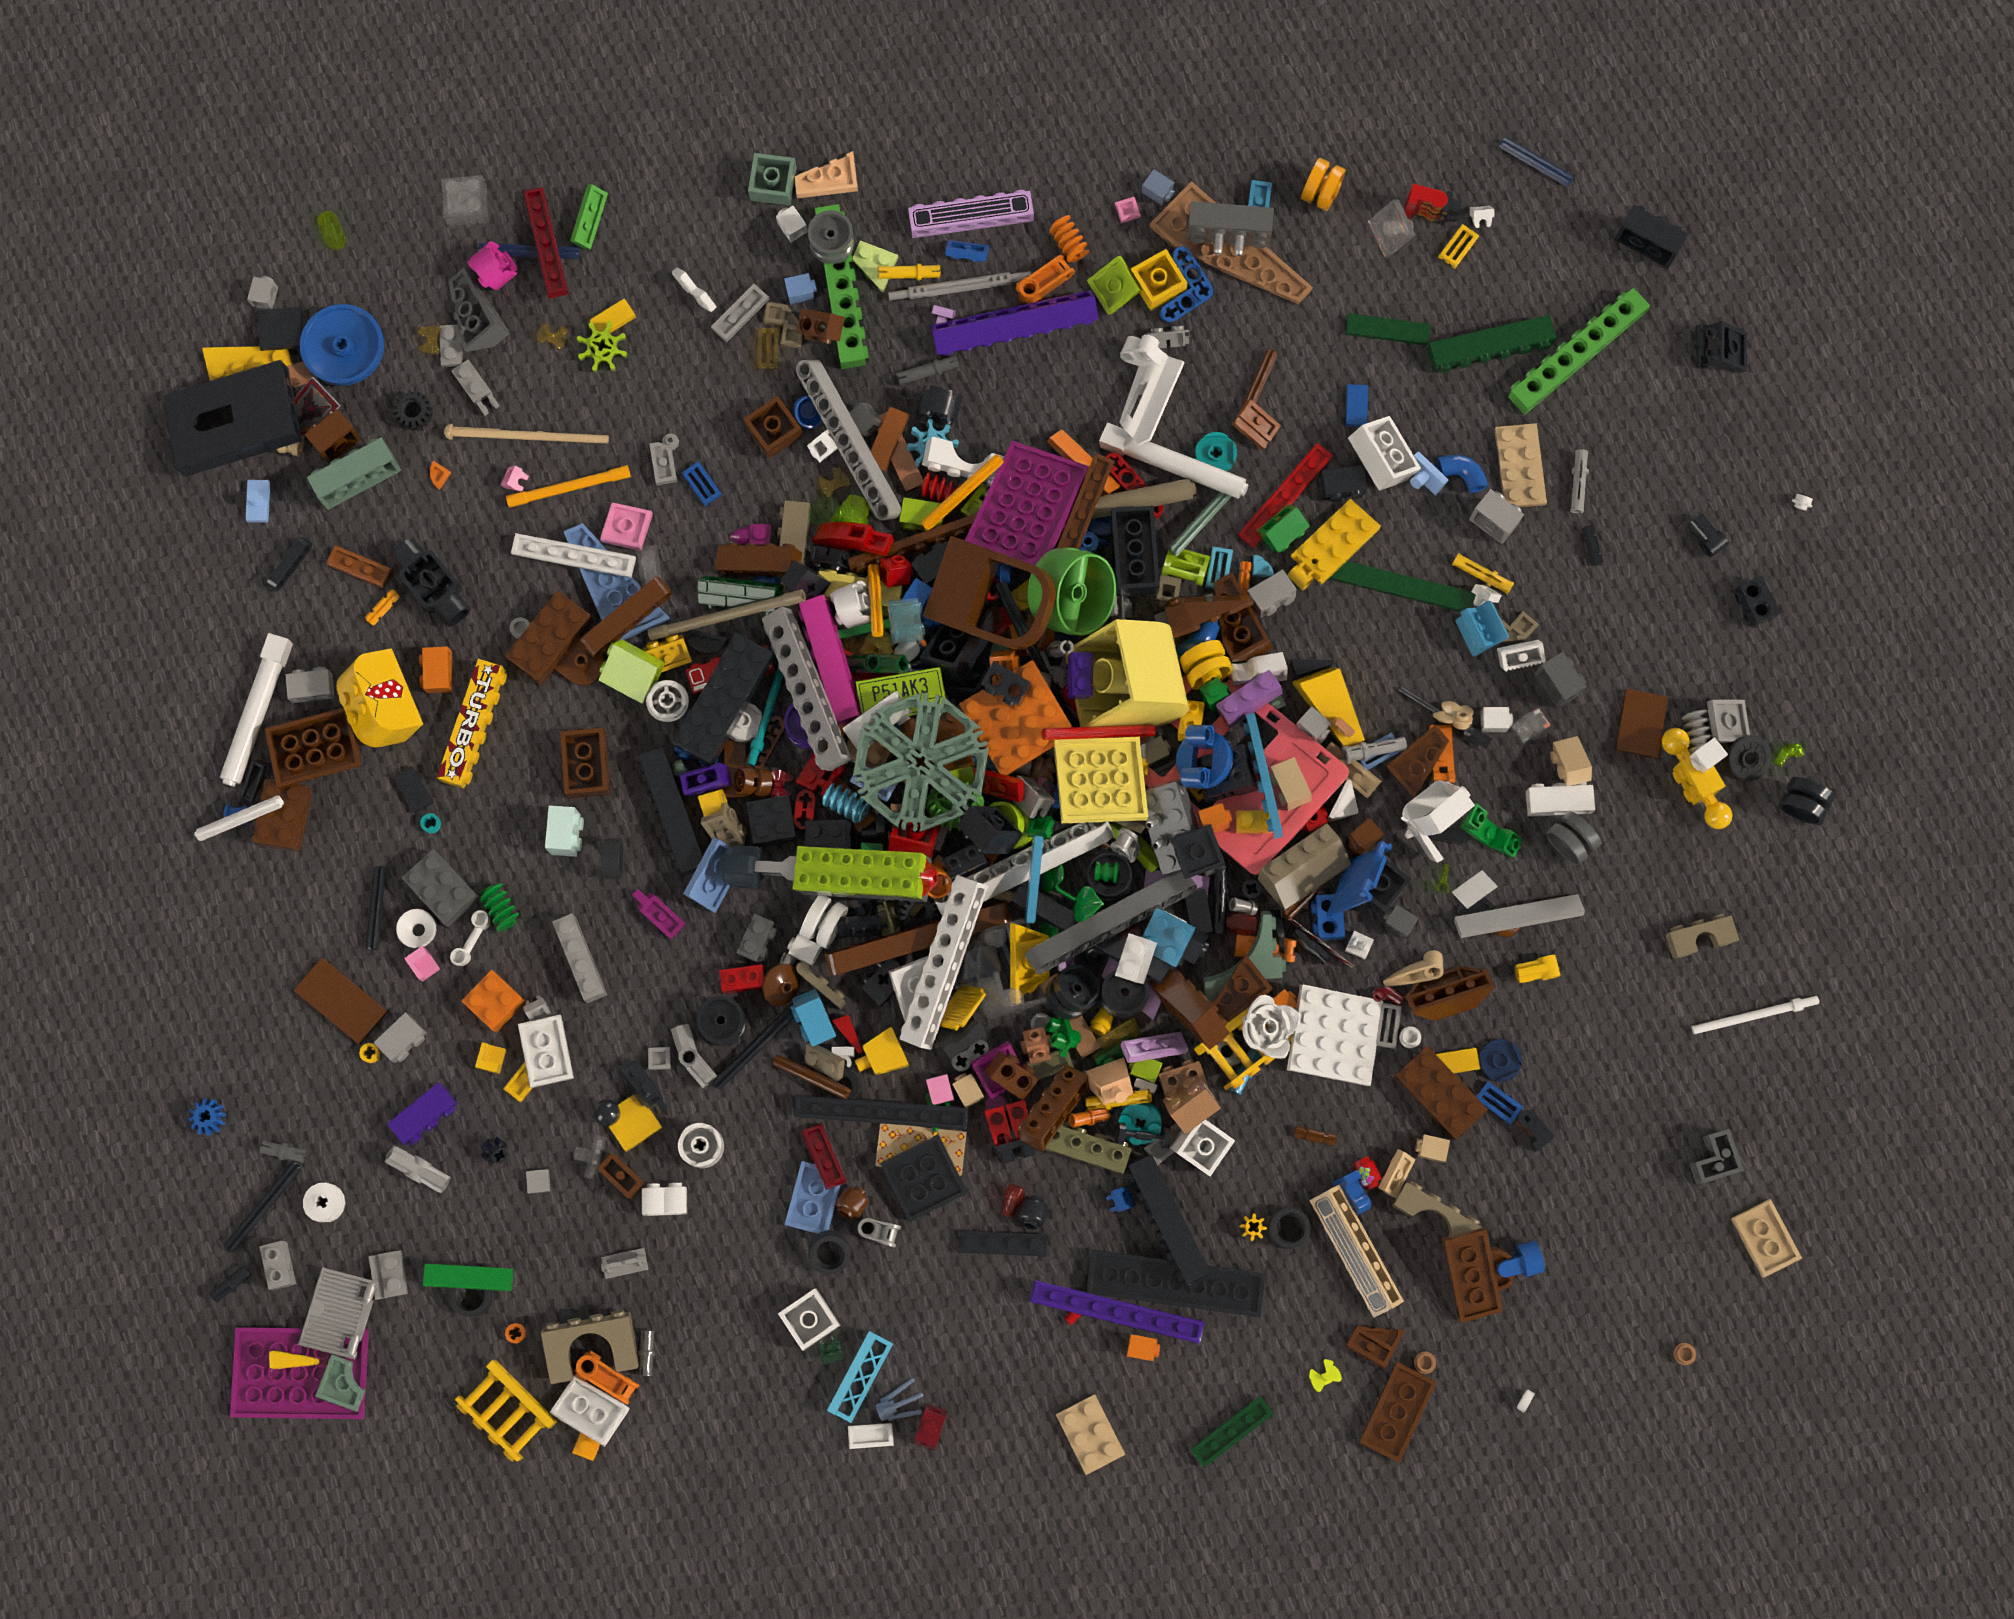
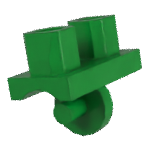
[1045,1017,1081,1057]

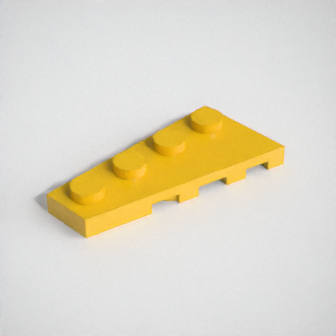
[202,346,293,381]

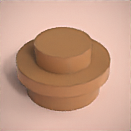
[1673,1343,1696,1365]
[1414,1352,1436,1374]

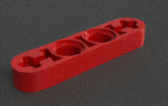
[1106,453,1164,519]

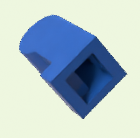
[1332,1170,1371,1215]

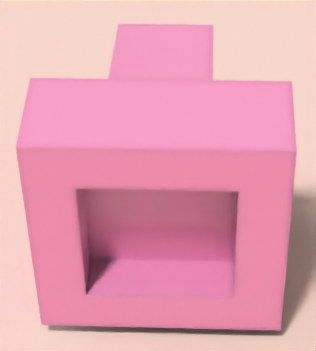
[500,466,529,492]

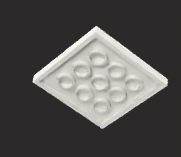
[1287,984,1383,1086]

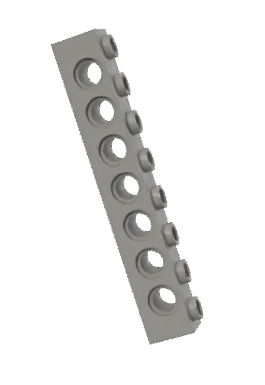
[762,607,852,771]

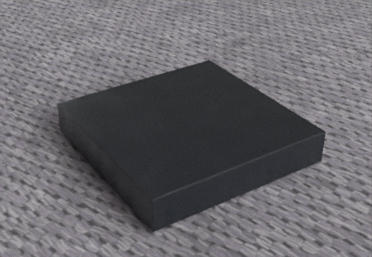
[1170,824,1225,879]

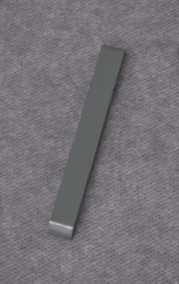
[1025,870,1197,974]

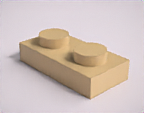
[1378,1149,1415,1198]

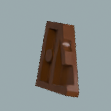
[1346,1326,1405,1369]

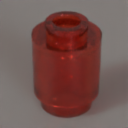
[1226,912,1258,936]

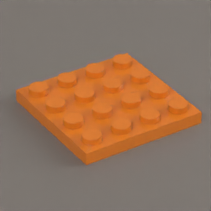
[959,660,1072,775]

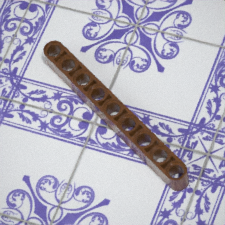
[825,901,1012,976]

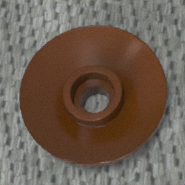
[762,963,800,1006]

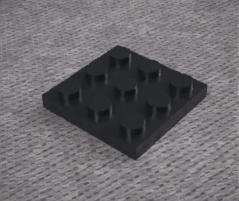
[880,1134,968,1222]

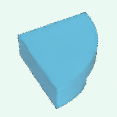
[1252,555,1274,578]

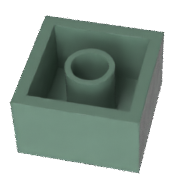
[748,153,797,206]

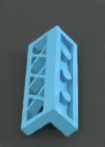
[827,1331,893,1423]

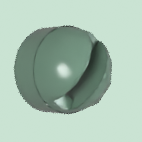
[671,758,689,777]

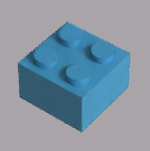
[790,988,836,1047]

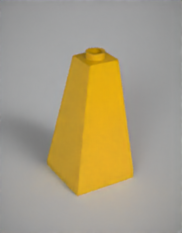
[1292,667,1365,747]

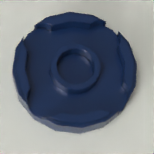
[1479,1039,1522,1082]

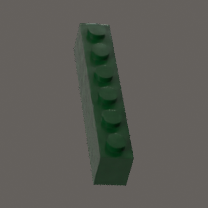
[1427,315,1556,373]

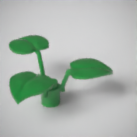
[1038,864,1104,938]

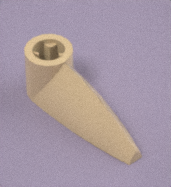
[1383,950,1444,986]

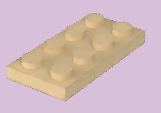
[1494,423,1547,507]

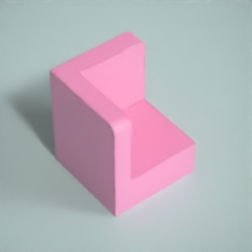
[404,946,440,982]
[926,1074,954,1105]

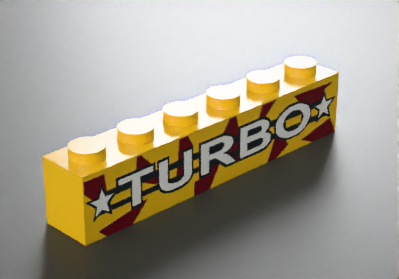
[437,659,507,789]

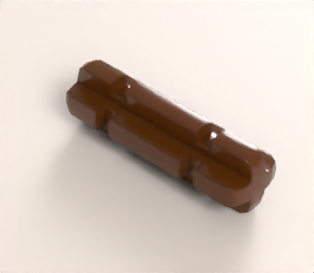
[1293,1126,1336,1146]

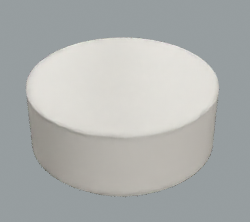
[1517,1390,1535,1413]

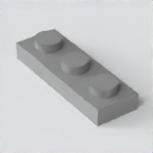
[711,284,769,343]

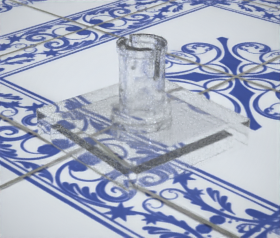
[1368,199,1415,257]

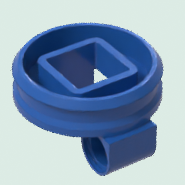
[1176,725,1233,789]

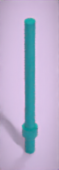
[747,651,791,767]

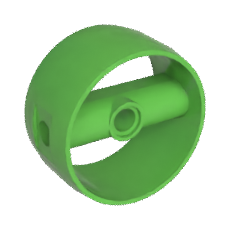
[1027,548,1116,635]

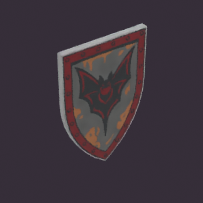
[294,377,341,437]

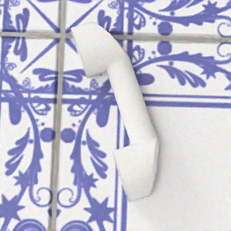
[450,910,491,966]

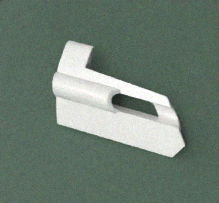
[1120,335,1184,446]

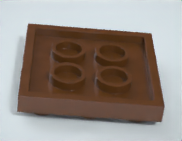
[900,706,974,775]

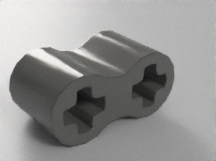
[952,1040,989,1073]

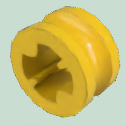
[359,1043,381,1063]

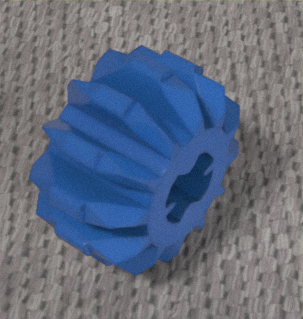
[188,1098,226,1136]

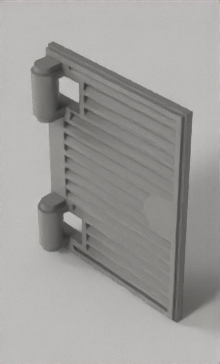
[298,1267,379,1360]

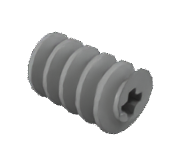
[1682,710,1712,755]

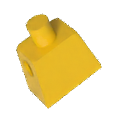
[855,1027,909,1075]

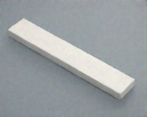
[511,533,636,578]

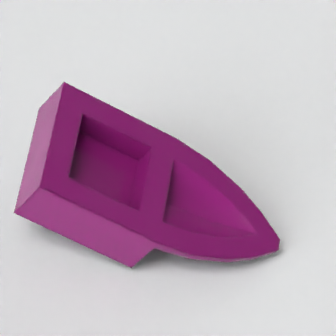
[729,524,771,546]

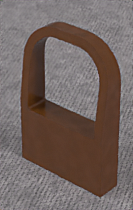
[923,536,1056,649]

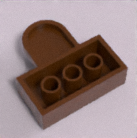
[505,590,605,686]

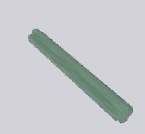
[1168,492,1232,556]

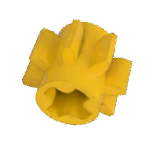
[1239,1214,1267,1241]

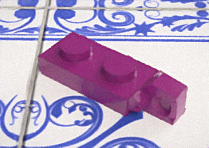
[633,889,686,940]

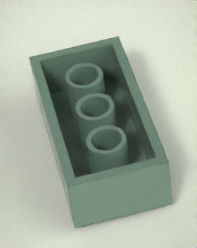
[307,437,402,510]

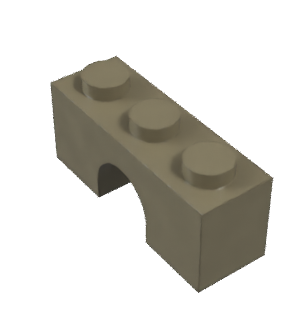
[1666,914,1739,960]

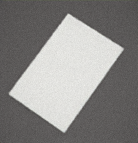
[1452,870,1498,909]

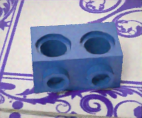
[1311,894,1345,940]

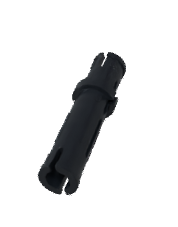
[1212,869,1229,934]

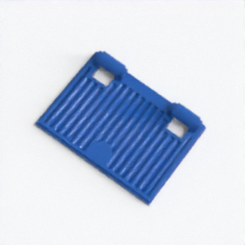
[1327,841,1392,917]

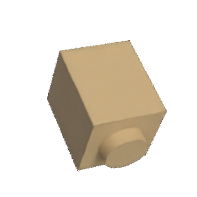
[952,1073,984,1107]
[1415,1135,1450,1163]

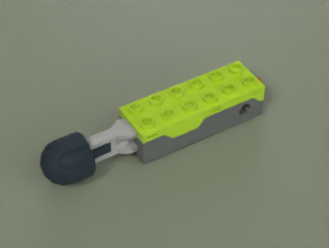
[718,846,938,902]

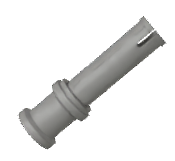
[1341,737,1407,764]

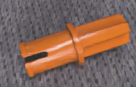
[1068,1108,1111,1128]

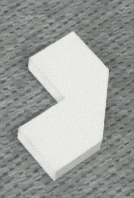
[672,268,716,312]

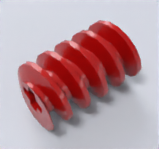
[920,472,963,510]

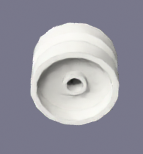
[800,896,848,949]

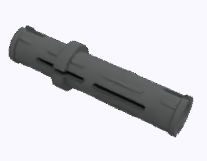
[896,354,959,386]

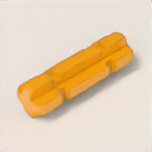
[365,589,400,625]

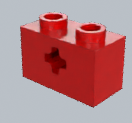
[719,965,765,995]

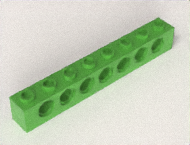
[815,204,869,369]
[1508,288,1650,415]

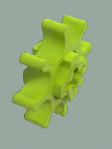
[577,321,627,372]

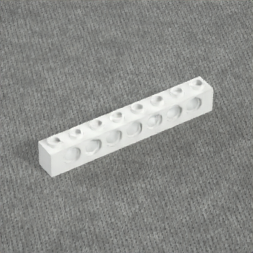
[900,875,988,1050]

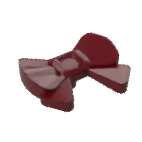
[770,770,794,798]

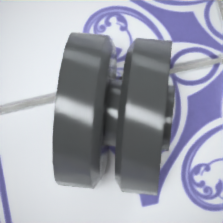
[807,210,854,264]
[1546,811,1602,866]

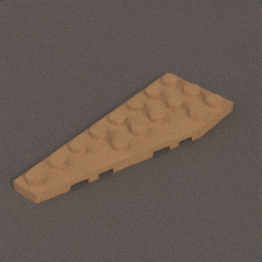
[1150,181,1313,305]

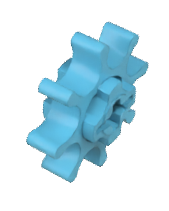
[906,419,959,472]

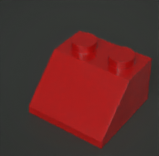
[888,817,941,859]

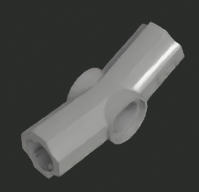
[671,1024,717,1088]
[384,1145,451,1193]

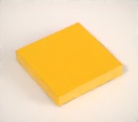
[609,1095,662,1152]

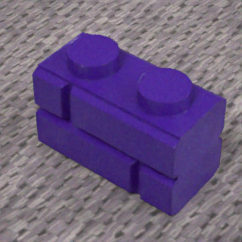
[1068,652,1093,699]
[680,763,732,797]

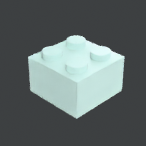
[545,806,584,857]

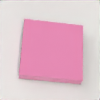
[600,503,653,551]

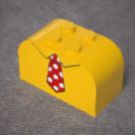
[336,648,423,747]

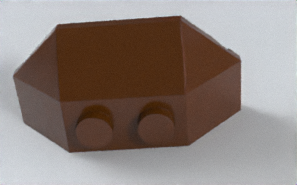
[1405,966,1495,1021]

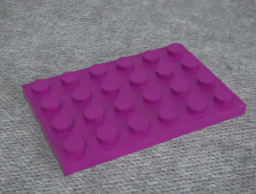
[965,441,1089,565]
[230,1328,369,1419]

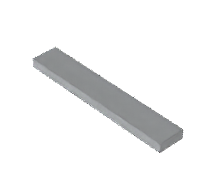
[1454,894,1585,938]

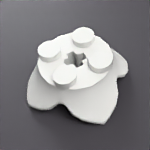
[1242,995,1301,1059]

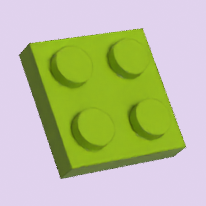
[1087,256,1142,315]

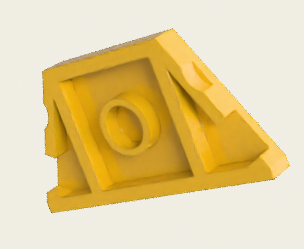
[1010,923,1049,1005]

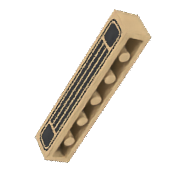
[1310,1184,1404,1317]

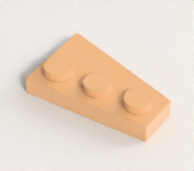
[794,151,858,198]

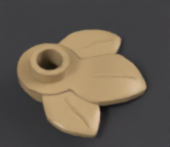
[1433,701,1474,730]

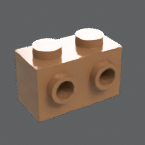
[1158,1059,1208,1098]

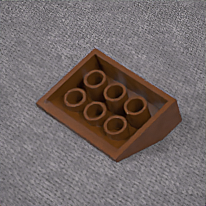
[265,708,361,788]

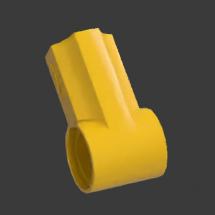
[1515,955,1561,983]

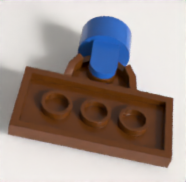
[1442,1227,1546,1323]

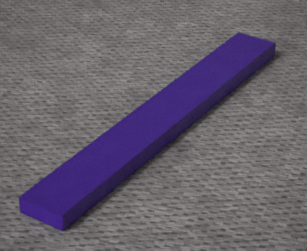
[1029,1280,1204,1344]

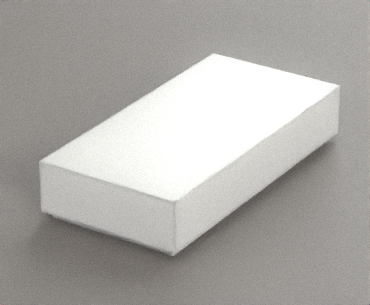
[848,1423,894,1449]

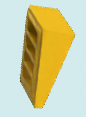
[269,1351,319,1369]

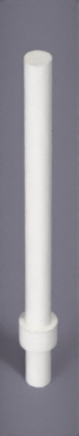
[1691,996,1819,1034]

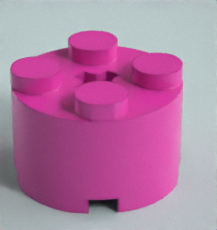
[468,241,517,290]

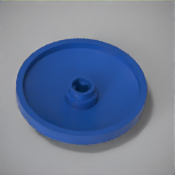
[300,304,384,386]

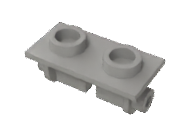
[1146,325,1189,348]
[601,1248,649,1279]

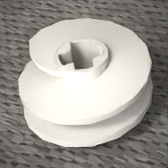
[303,1183,345,1222]

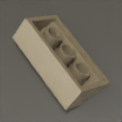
[1258,824,1351,911]

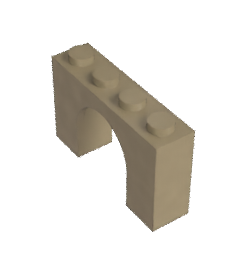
[541,1310,639,1384]

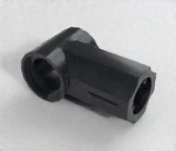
[1687,513,1729,557]

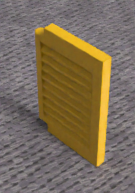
[940,984,986,1030]

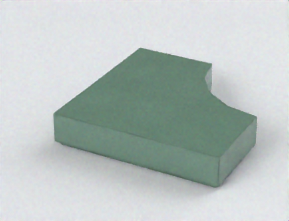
[315,1354,366,1412]

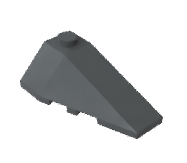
[449,268,510,352]

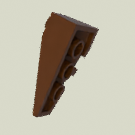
[1214,573,1273,662]
[1164,595,1253,638]

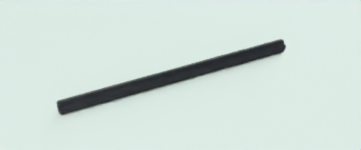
[995,581,1076,727]

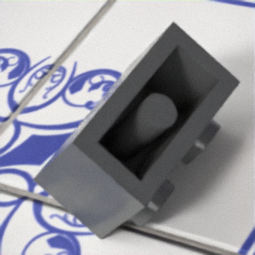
[736,914,777,964]

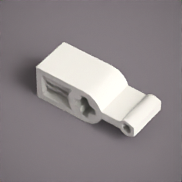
[1230,652,1288,685]

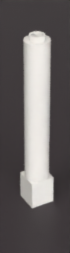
[1099,422,1248,499]
[220,633,293,787]

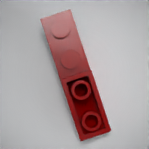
[812,521,894,557]

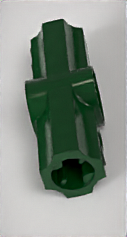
[848,653,909,675]

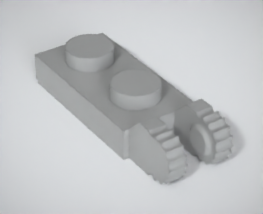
[451,359,499,416]

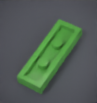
[570,184,608,250]

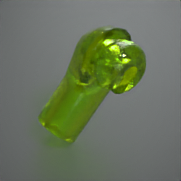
[1773,743,1805,767]

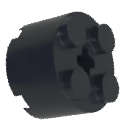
[917,386,963,426]

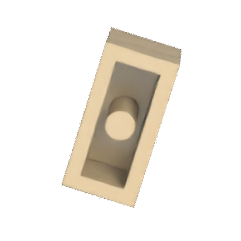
[1550,736,1592,786]
[1269,757,1312,811]

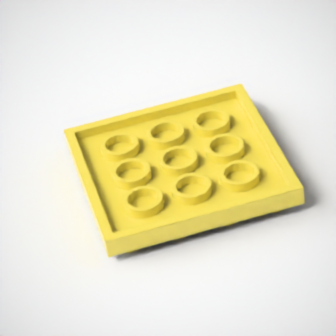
[1054,737,1148,823]

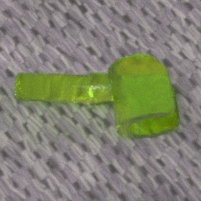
[1436,864,1450,894]

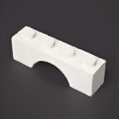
[922,436,1004,487]

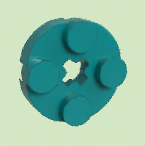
[1195,432,1237,471]
[1119,1103,1162,1145]

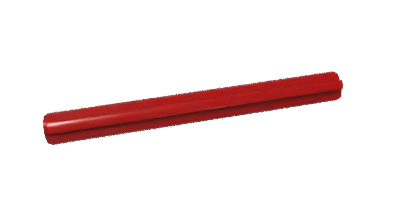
[1041,725,1156,740]

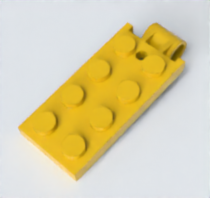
[1287,499,1381,590]

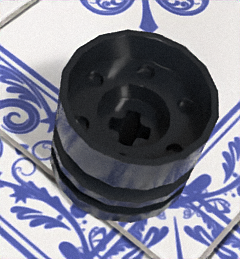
[1087,852,1133,904]

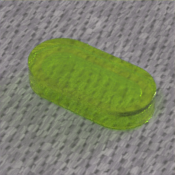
[317,211,346,250]

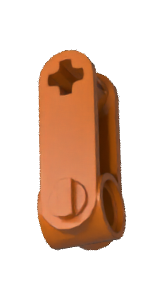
[1015,255,1075,304]
[574,1350,640,1405]

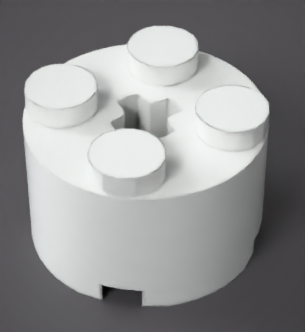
[830,581,871,628]
[678,1123,724,1168]

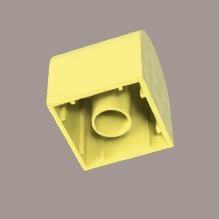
[1065,619,1189,727]

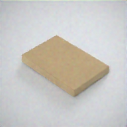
[1731,1199,1802,1278]

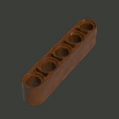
[580,576,673,659]

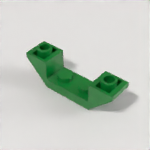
[1461,803,1523,858]

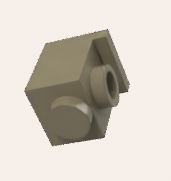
[1155,575,1181,609]

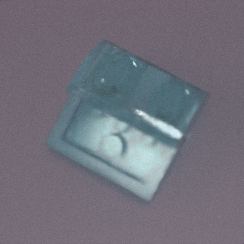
[887,598,925,644]

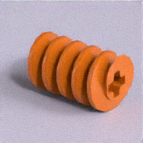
[1050,215,1090,263]

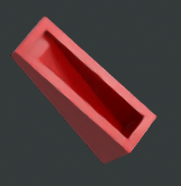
[832,1015,863,1055]

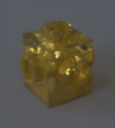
[859,631,897,654]

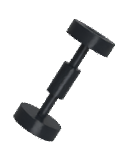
[1116,1122,1171,1149]

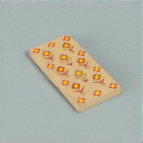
[875,1123,967,1176]

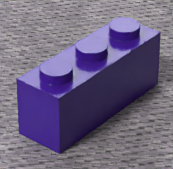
[387,1082,458,1146]

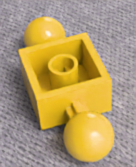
[1662,728,1732,829]

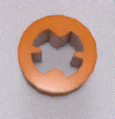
[505,1323,526,1343]

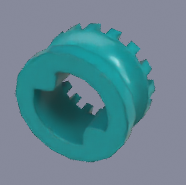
[420,813,441,834]

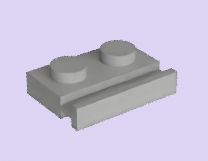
[369,1250,408,1300]

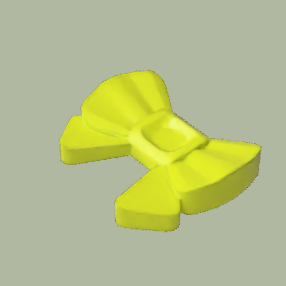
[1309,1359,1342,1392]

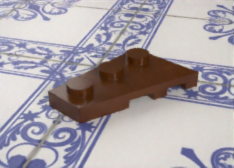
[1387,725,1450,798]
[1213,954,1273,1023]

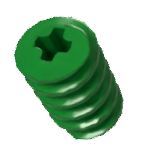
[478,883,519,932]

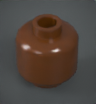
[836,1186,868,1220]

